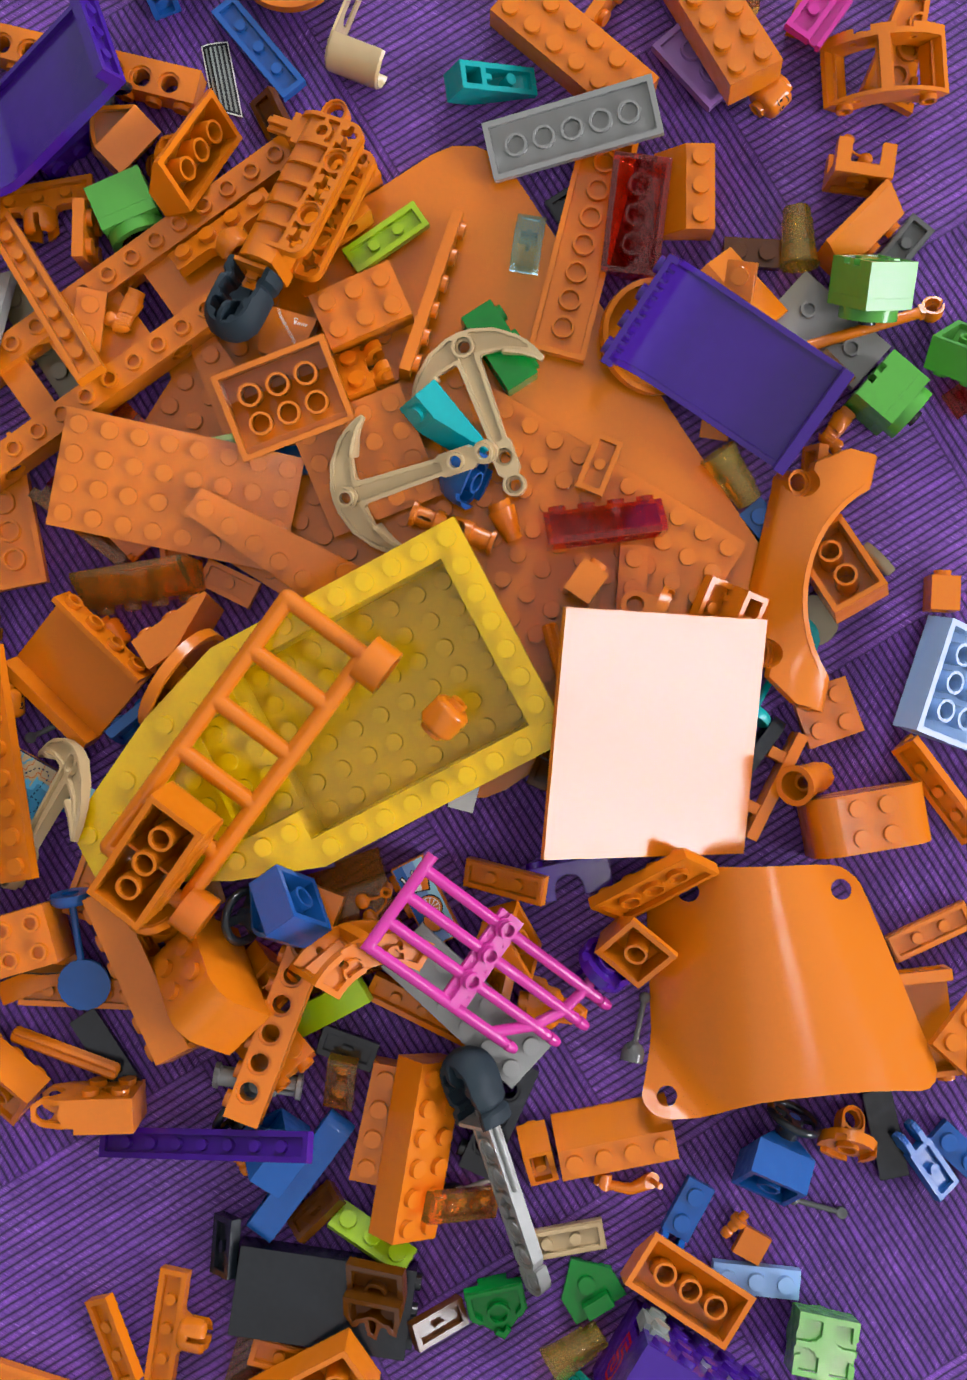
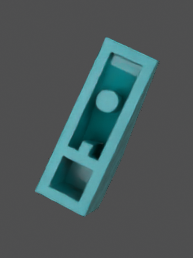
[443,59,538,105]
[399,379,489,453]

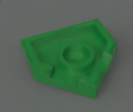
[561,1256,627,1325]
[463,1273,527,1340]

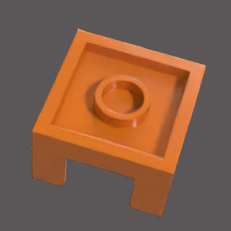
[822,136,898,198]

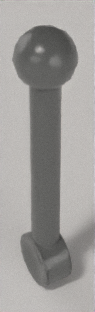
[25,724,56,744]
[791,1198,848,1219]

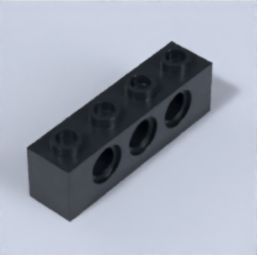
[456,1064,540,1180]

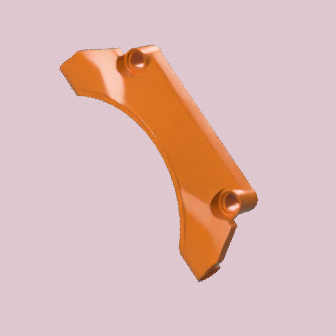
[749,448,877,713]

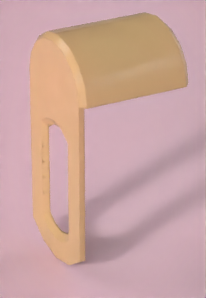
[324,0,388,90]

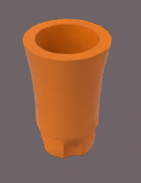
[776,762,835,806]

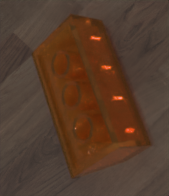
[69,554,206,616]

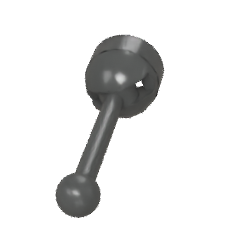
[620,992,650,1064]

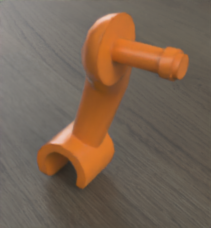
[593,1172,663,1195]

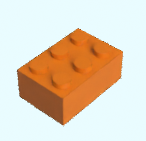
[308,260,414,355]
[809,513,889,624]

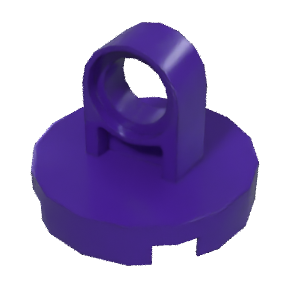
[576,937,629,993]

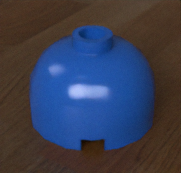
[439,451,493,510]

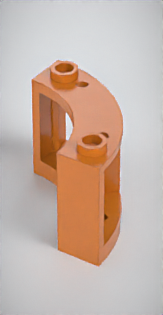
[820,20,949,116]
[288,919,435,1000]

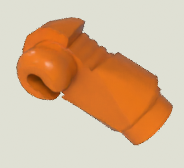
[104,287,146,333]
[818,405,856,454]

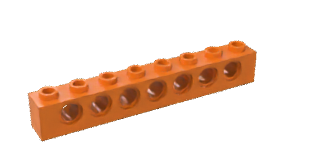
[0,23,207,116]
[222,884,347,1129]

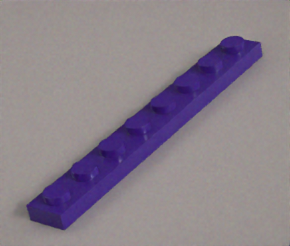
[98,1127,314,1164]

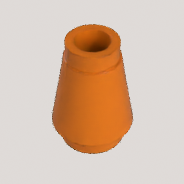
[487,497,522,543]

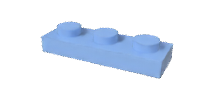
[711,1258,801,1301]

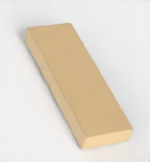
[534,1216,607,1260]

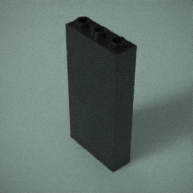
[228,1236,423,1361]

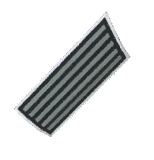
[201,41,243,118]

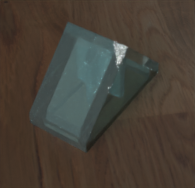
[509,213,547,275]

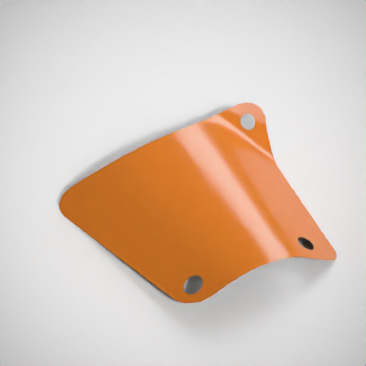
[642,864,937,1120]

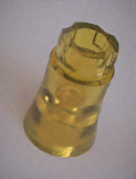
[779,203,820,274]
[700,440,762,509]
[539,1320,609,1380]

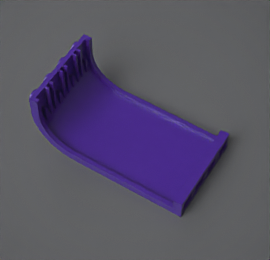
[0,0,126,197]
[600,253,855,476]

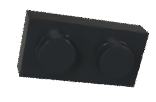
[315,1024,381,1073]
[210,1211,241,1280]

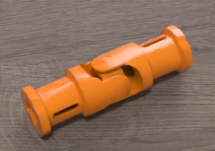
[407,501,499,556]

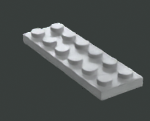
[481,74,665,183]
[381,922,551,1089]

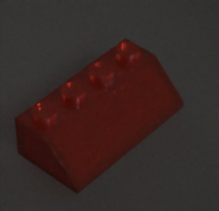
[600,151,673,281]
[542,495,669,551]

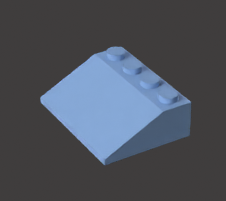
[892,615,967,752]

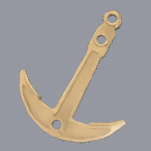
[411,327,545,497]
[330,414,499,552]
[1,738,91,890]

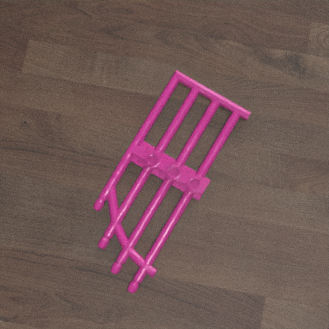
[360,852,612,1054]

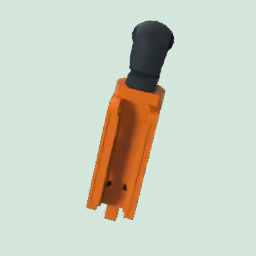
[204,99,378,343]

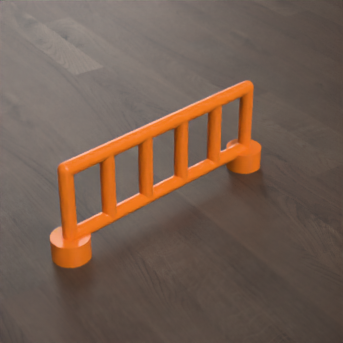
[100,589,403,941]

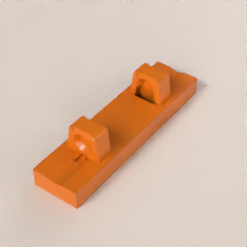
[746,731,809,842]

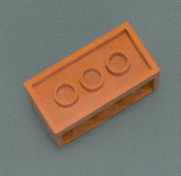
[0,900,76,979]

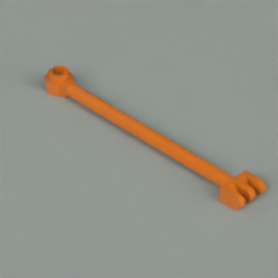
[807,296,945,349]

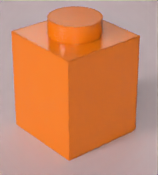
[922,570,961,613]

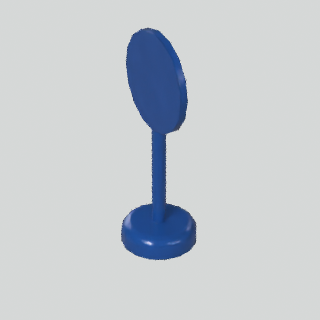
[49,887,111,1010]

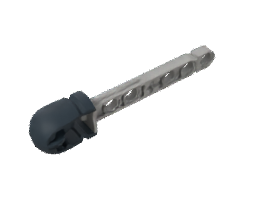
[440,1045,552,1297]

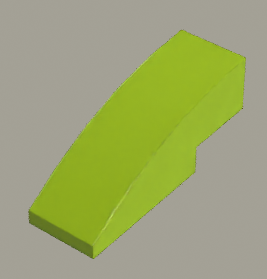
[297,976,373,1037]

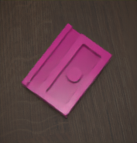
[783,0,853,53]

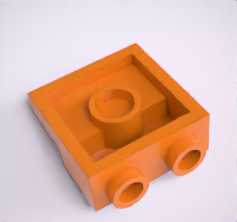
[235,1024,316,1093]

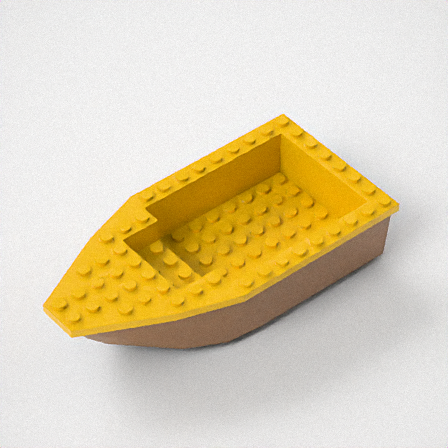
[77,516,554,882]

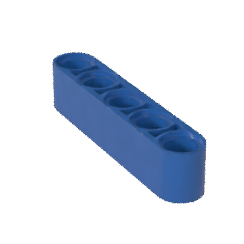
[246,1108,356,1243]

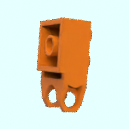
[30,1075,147,1136]

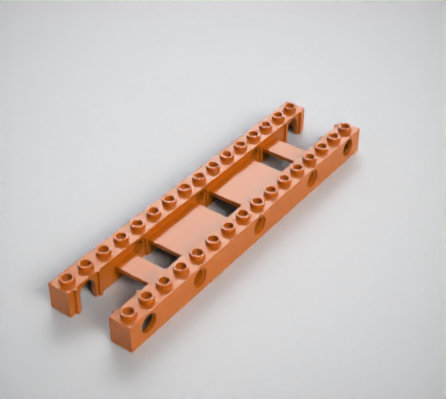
[0,135,374,493]

